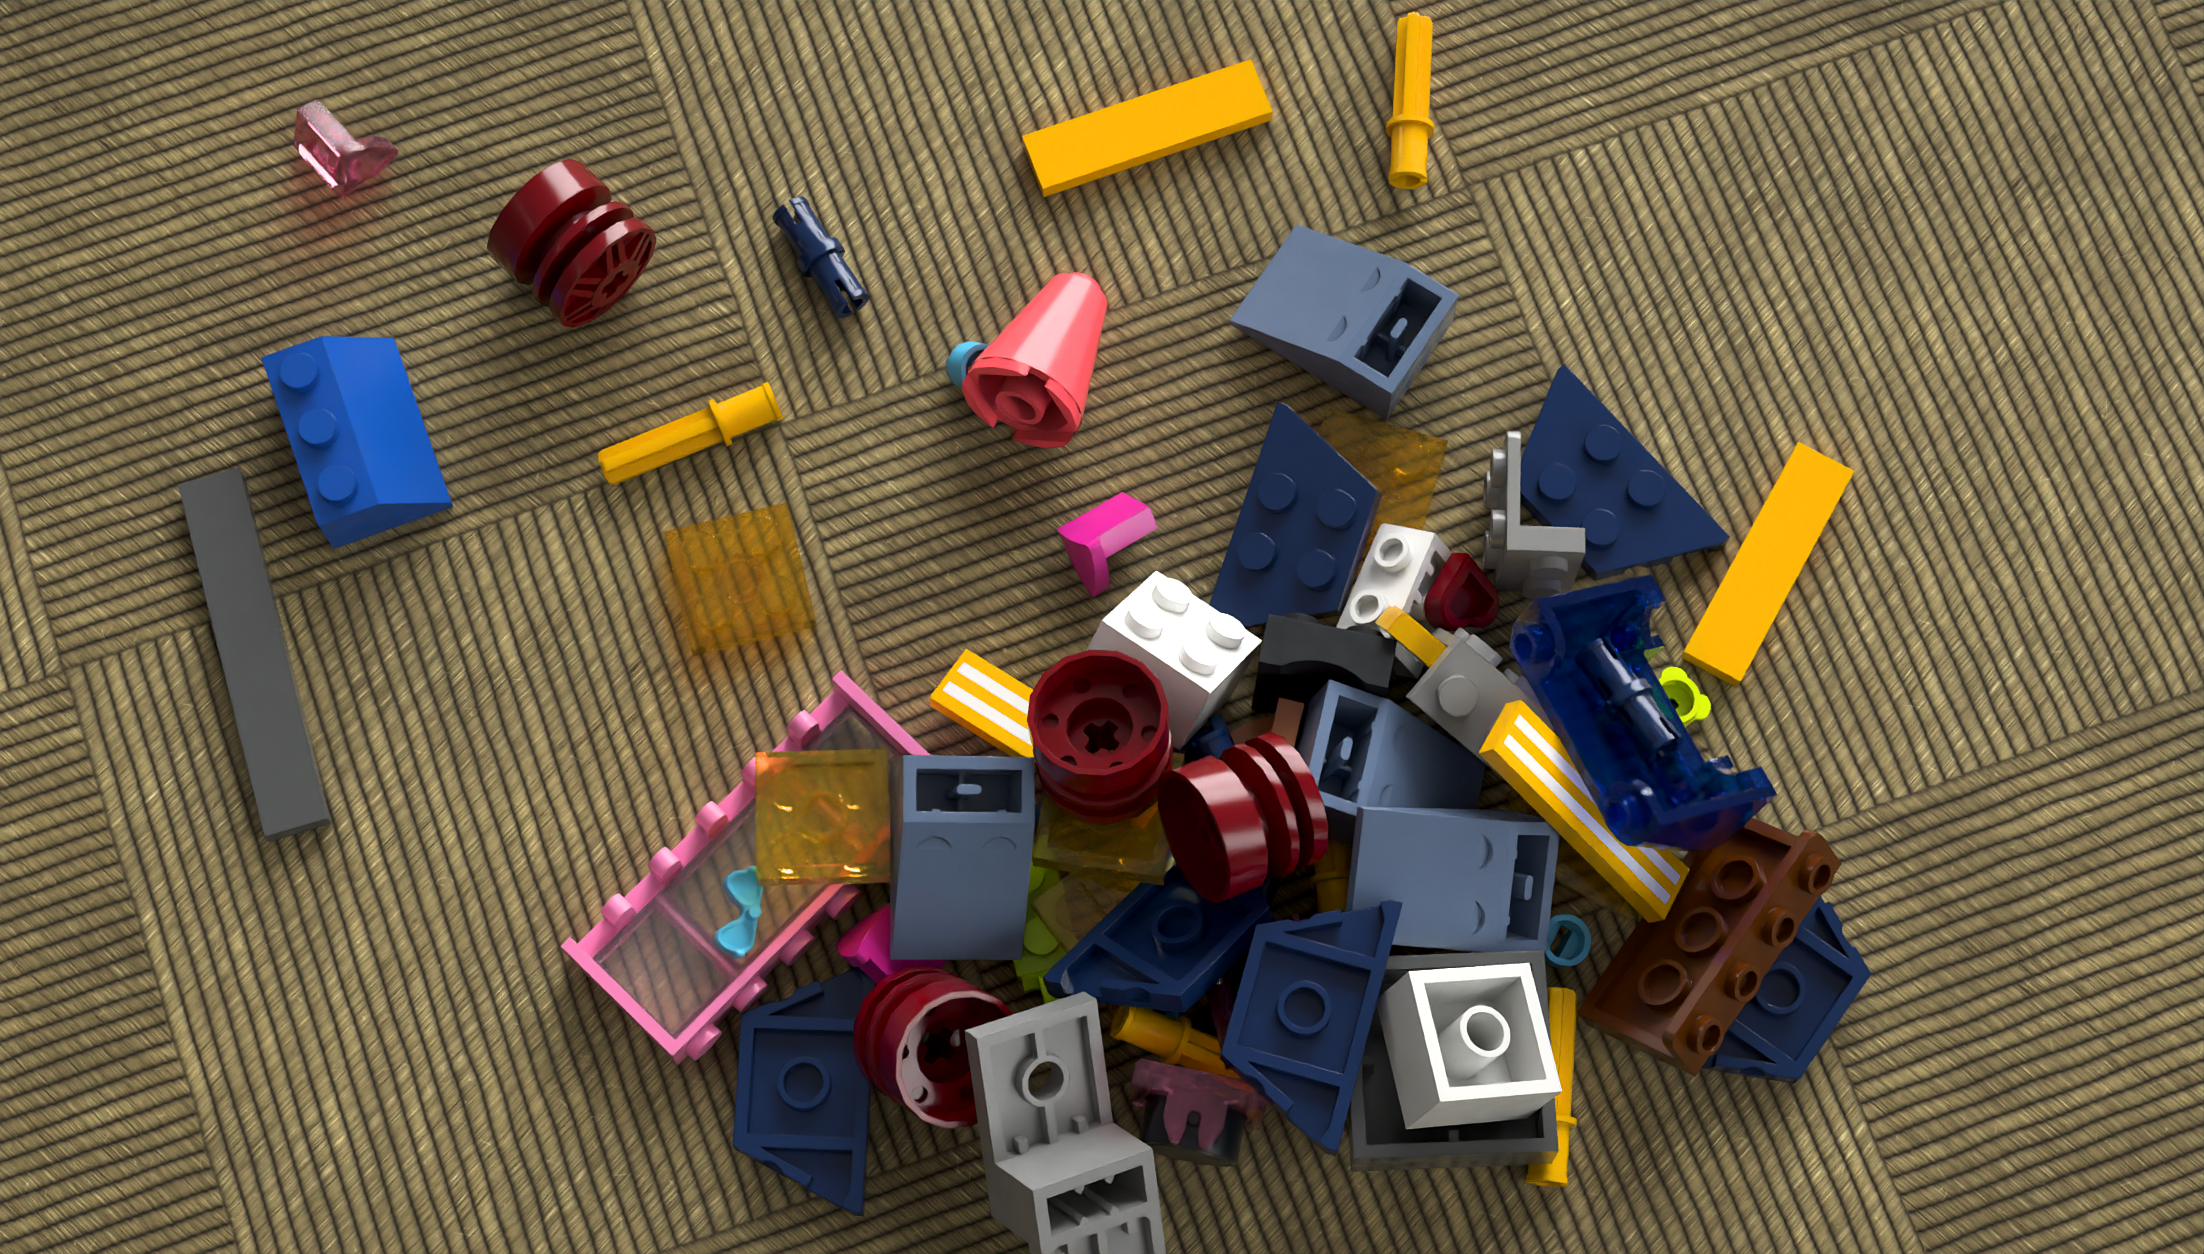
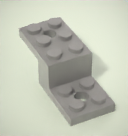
[964,992,1166,1254]

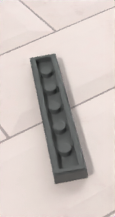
[178,467,332,842]

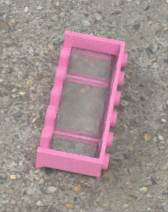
[561,670,930,1065]

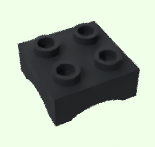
[1251,613,1397,713]

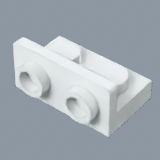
[1336,523,1452,679]

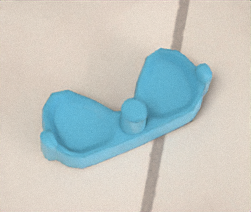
[713,866,764,960]

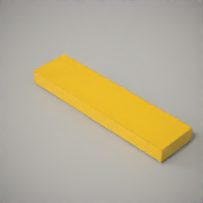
[1022,59,1273,197]
[1680,442,1854,687]

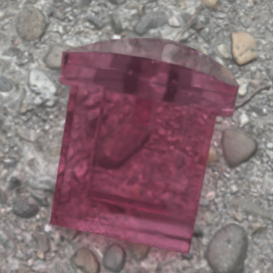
[293,99,398,199]

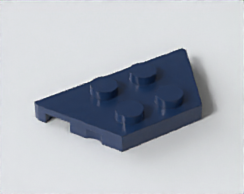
[1520,364,1730,581]
[1209,402,1382,629]
[1042,853,1274,1013]
[1652,895,1871,1084]
[1220,900,1403,1156]
[733,967,877,1216]

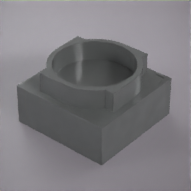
[1347,950,1559,1172]

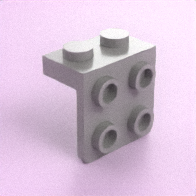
[1483,431,1585,600]
[1405,627,1559,783]

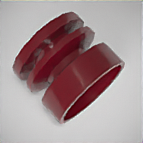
[487,159,657,328]
[1027,649,1174,825]
[1158,731,1328,903]
[853,965,1013,1129]

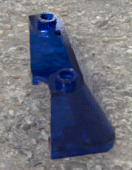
[1510,574,1778,852]

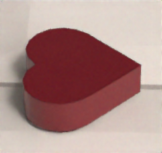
[1424,553,1499,631]

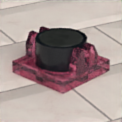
[1131,1059,1267,1167]

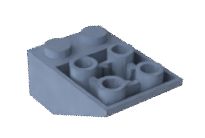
[1229,224,1459,420]
[1295,679,1486,847]
[890,755,1035,960]
[1346,807,1560,953]

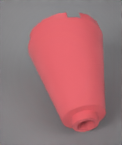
[961,272,1108,448]

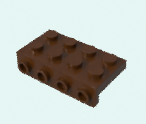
[1577,805,1841,1077]

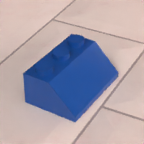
[261,336,453,549]

